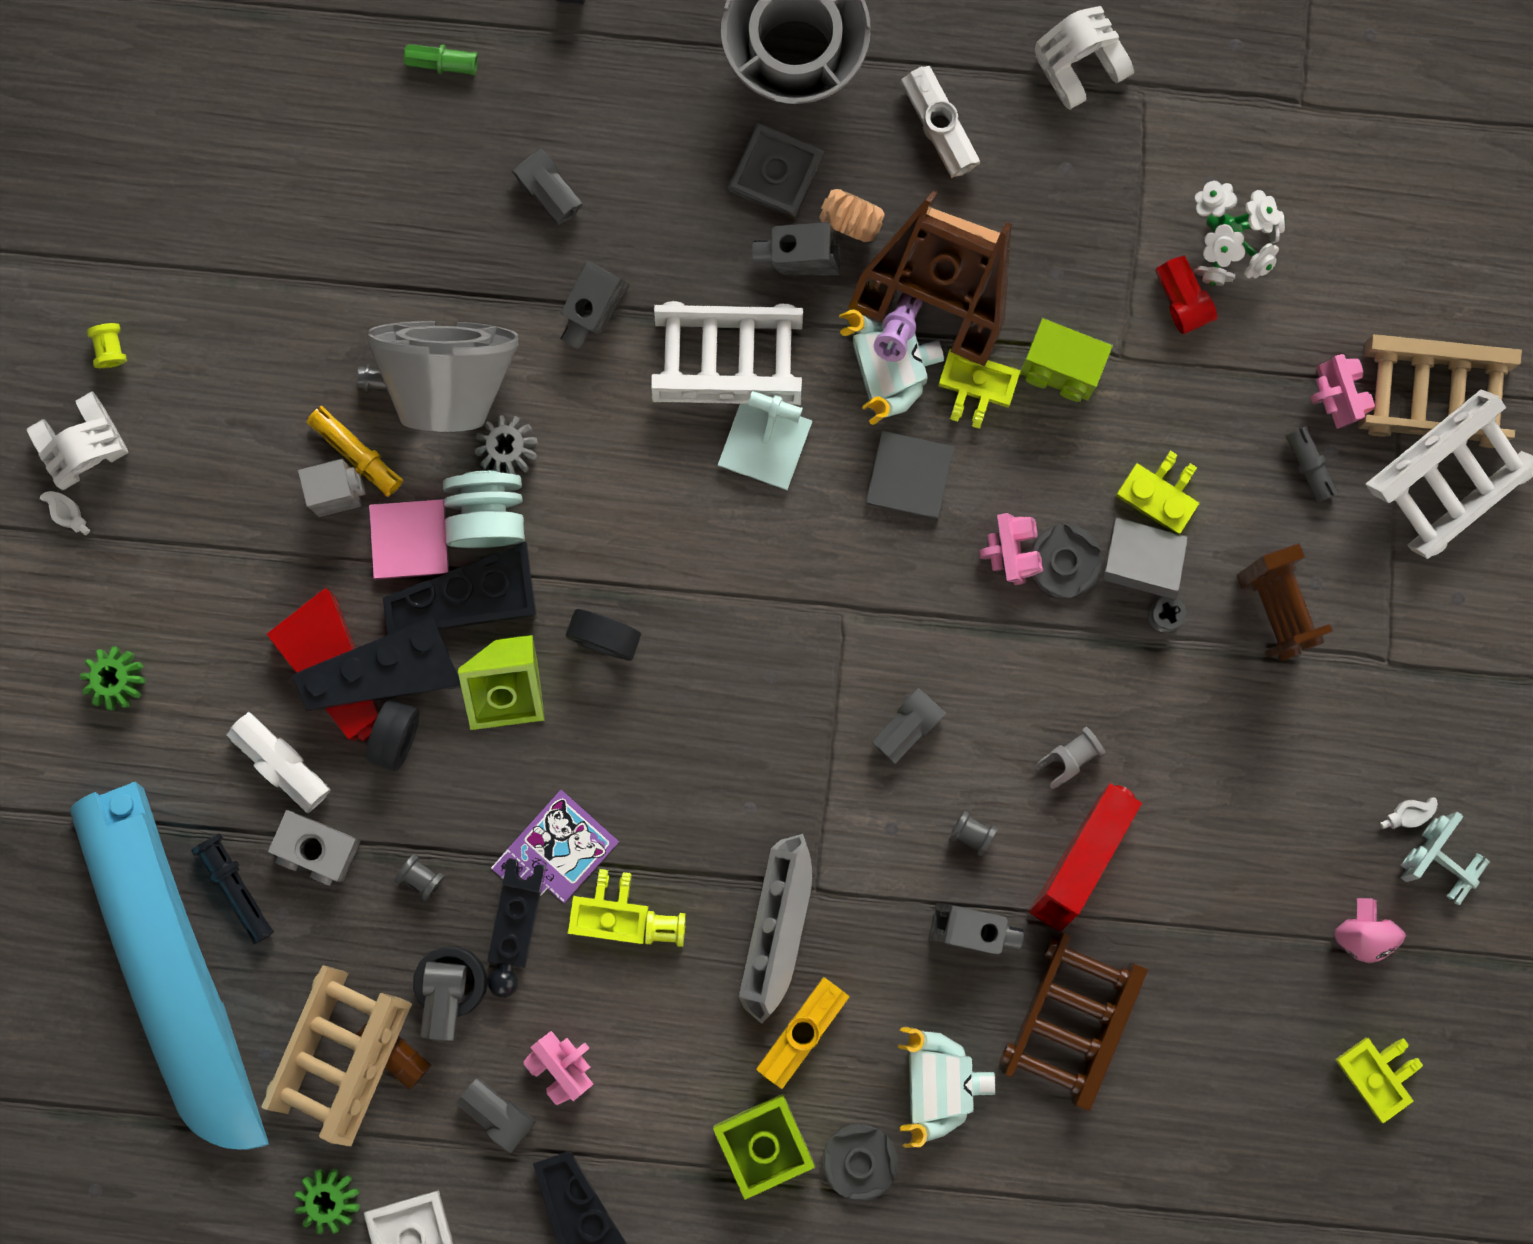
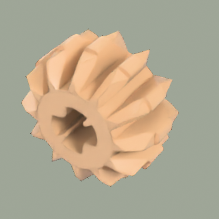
[819,189,885,242]

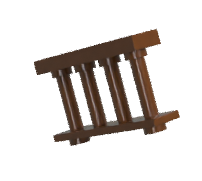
[1237,543,1333,661]
[1000,933,1149,1111]

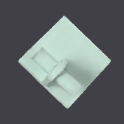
[718,391,812,490]
[1400,812,1490,905]

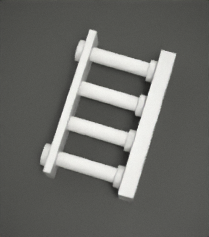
[651,301,803,405]
[1366,389,1533,559]

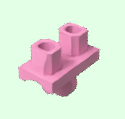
[1310,354,1375,429]
[979,513,1043,585]
[523,1031,593,1105]

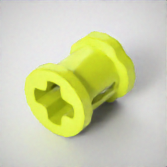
[87,323,127,368]
[645,911,686,947]

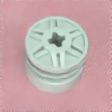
[443,471,525,548]

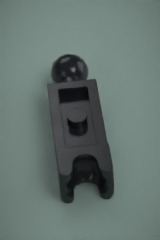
[487,858,546,998]

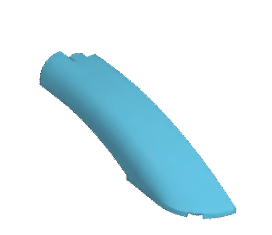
[70,782,269,1150]

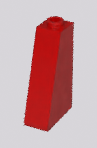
[266,587,380,742]
[1028,783,1142,932]

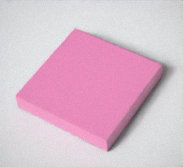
[369,499,449,580]

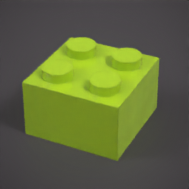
[1020,318,1113,402]
[713,1093,815,1200]

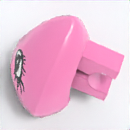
[1333,898,1406,963]

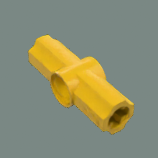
[756,977,850,1089]

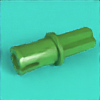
[403,44,478,76]

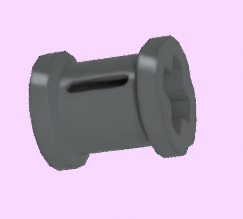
[1147,597,1186,633]
[949,810,998,857]
[394,854,445,903]

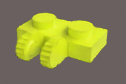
[938,349,1021,429]
[1116,450,1200,534]
[568,869,649,944]
[1335,1038,1423,1123]

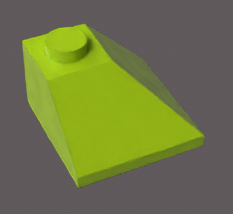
[458,635,545,730]

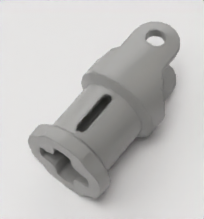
[1035,726,1106,789]

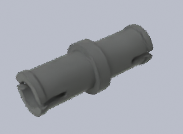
[1285,426,1339,503]

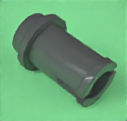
[357,364,388,393]

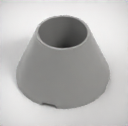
[721,0,871,104]
[367,321,519,432]

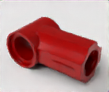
[1155,255,1218,335]

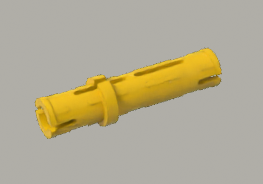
[306,406,403,497]

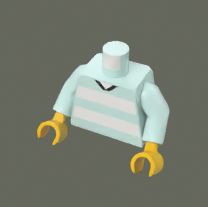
[839,309,944,425]
[898,1027,995,1148]

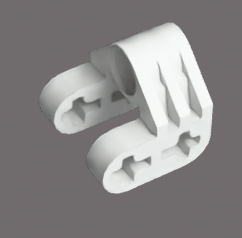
[1035,6,1134,110]
[27,392,128,490]

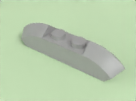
[739,834,812,1023]

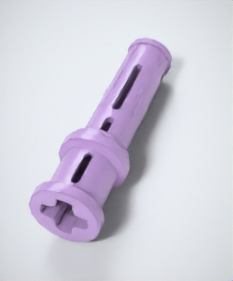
[873,293,923,362]

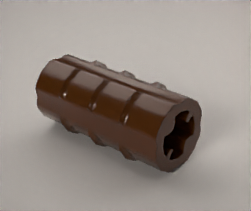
[356,1022,432,1090]

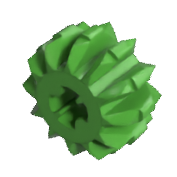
[79,647,146,711]
[294,1168,360,1234]

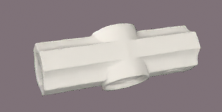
[901,65,980,178]
[227,712,331,813]

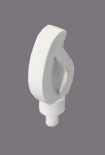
[40,491,90,536]
[1380,797,1438,829]

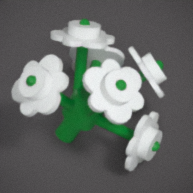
[1194,181,1286,286]

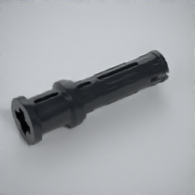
[191,834,275,945]

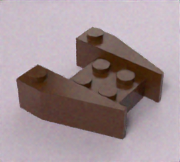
[848,190,1012,366]

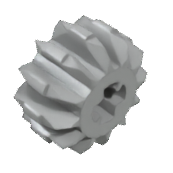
[475,415,538,475]

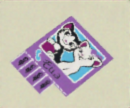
[491,790,619,903]

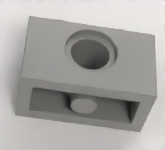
[298,459,366,517]
[268,810,361,886]

